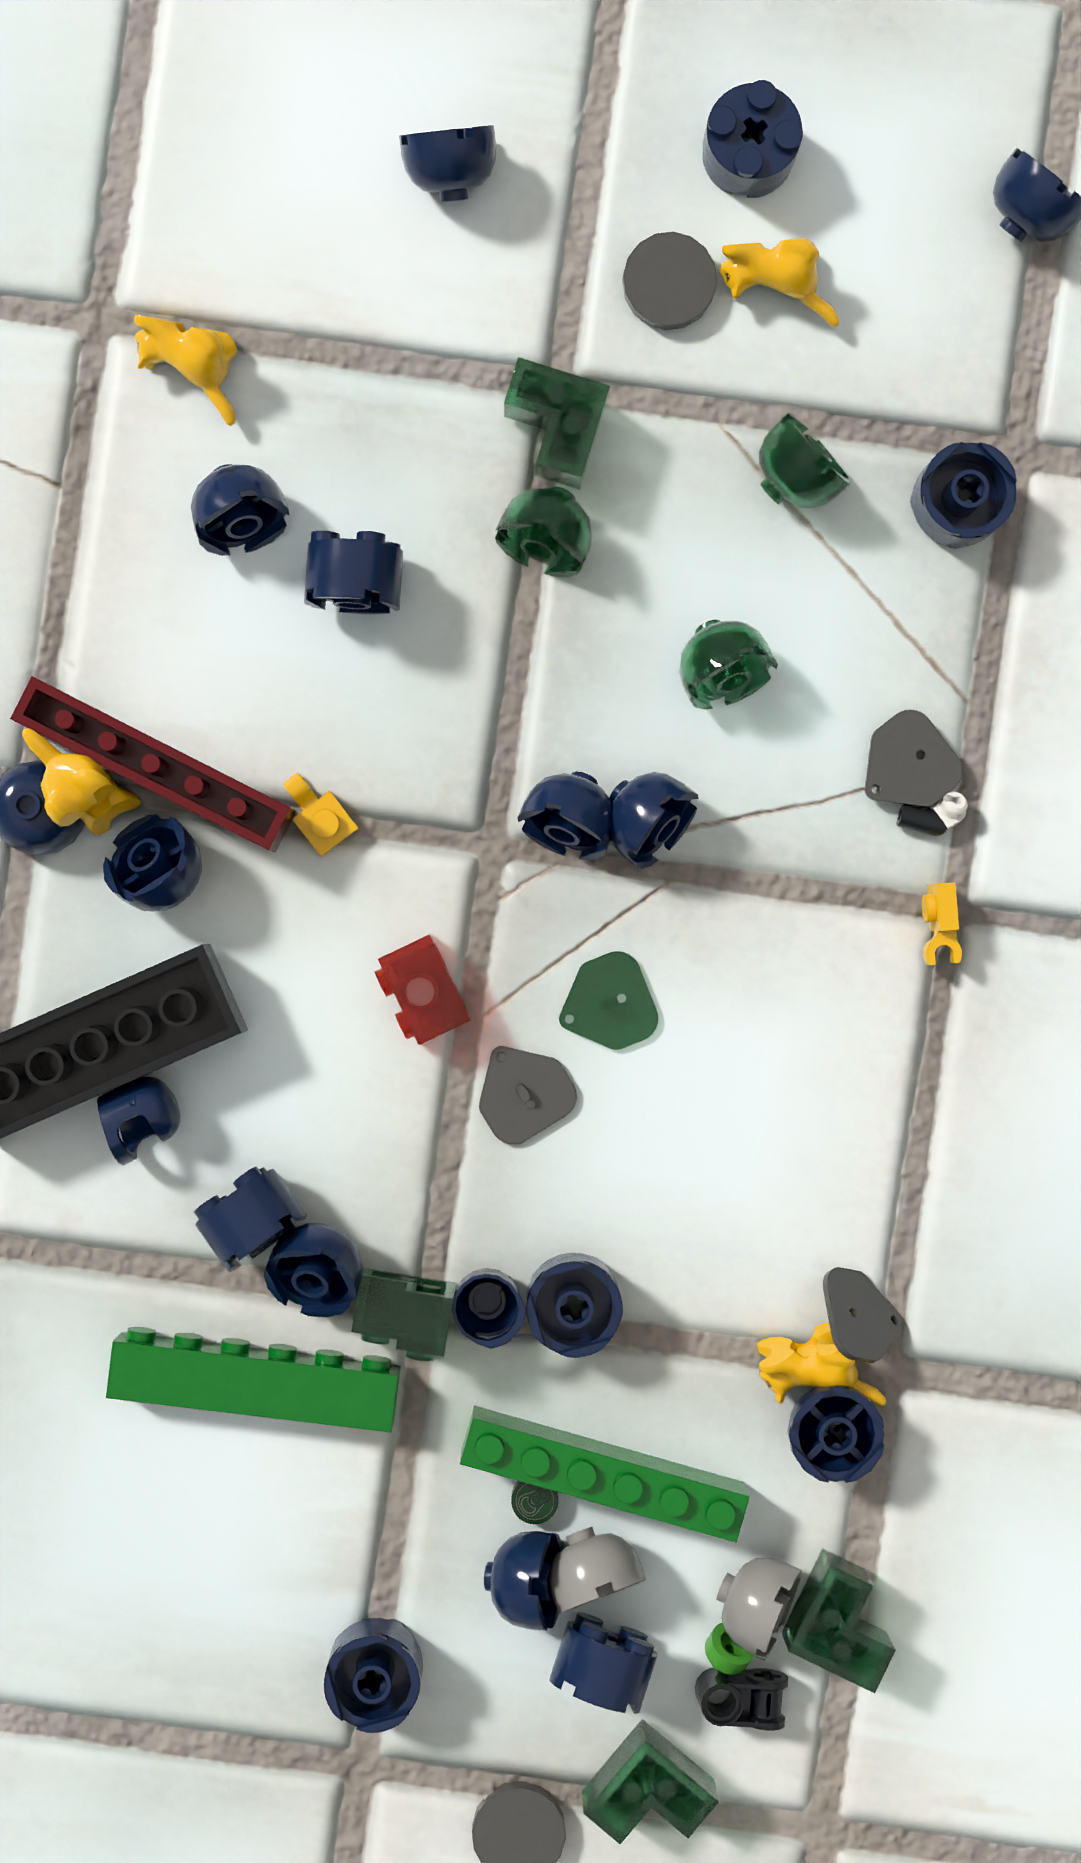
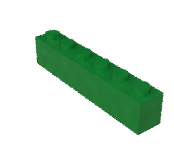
[106,1327,401,1433]
[460,1405,750,1543]

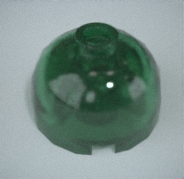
[759,412,851,509]
[495,486,592,577]
[679,619,778,709]

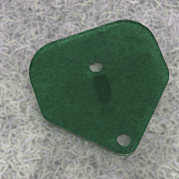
[559,951,658,1050]

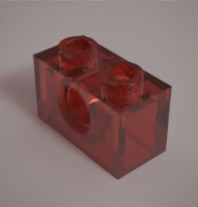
[374,934,472,1045]

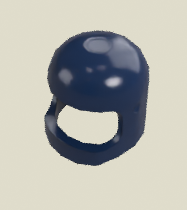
[97,1076,181,1165]
[452,1268,526,1349]

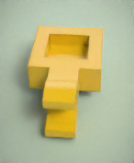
[283,772,359,857]
[922,882,962,965]

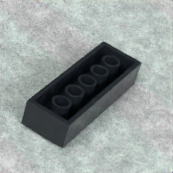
[0,944,248,1139]

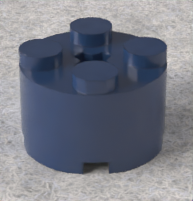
[703,80,803,198]
[910,442,1017,549]
[304,531,403,614]
[194,1166,307,1272]
[526,1253,623,1358]
[549,1612,658,1714]
[324,1618,423,1733]

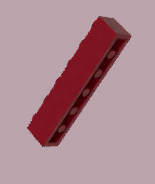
[10,676,296,853]

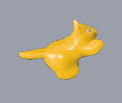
[720,238,839,327]
[134,314,237,426]
[22,728,141,835]
[757,1322,886,1406]

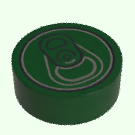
[511,1481,558,1524]

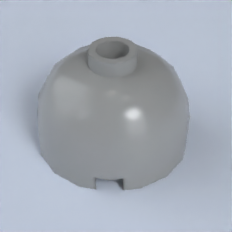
[548,1527,646,1614]
[716,1558,802,1661]

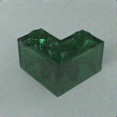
[504,357,610,490]
[351,1268,456,1361]
[781,1548,896,1693]
[582,1719,719,1844]

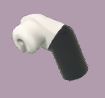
[896,792,968,836]

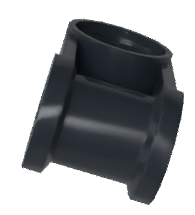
[695,1668,789,1731]

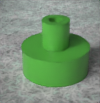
[705,1622,754,1675]

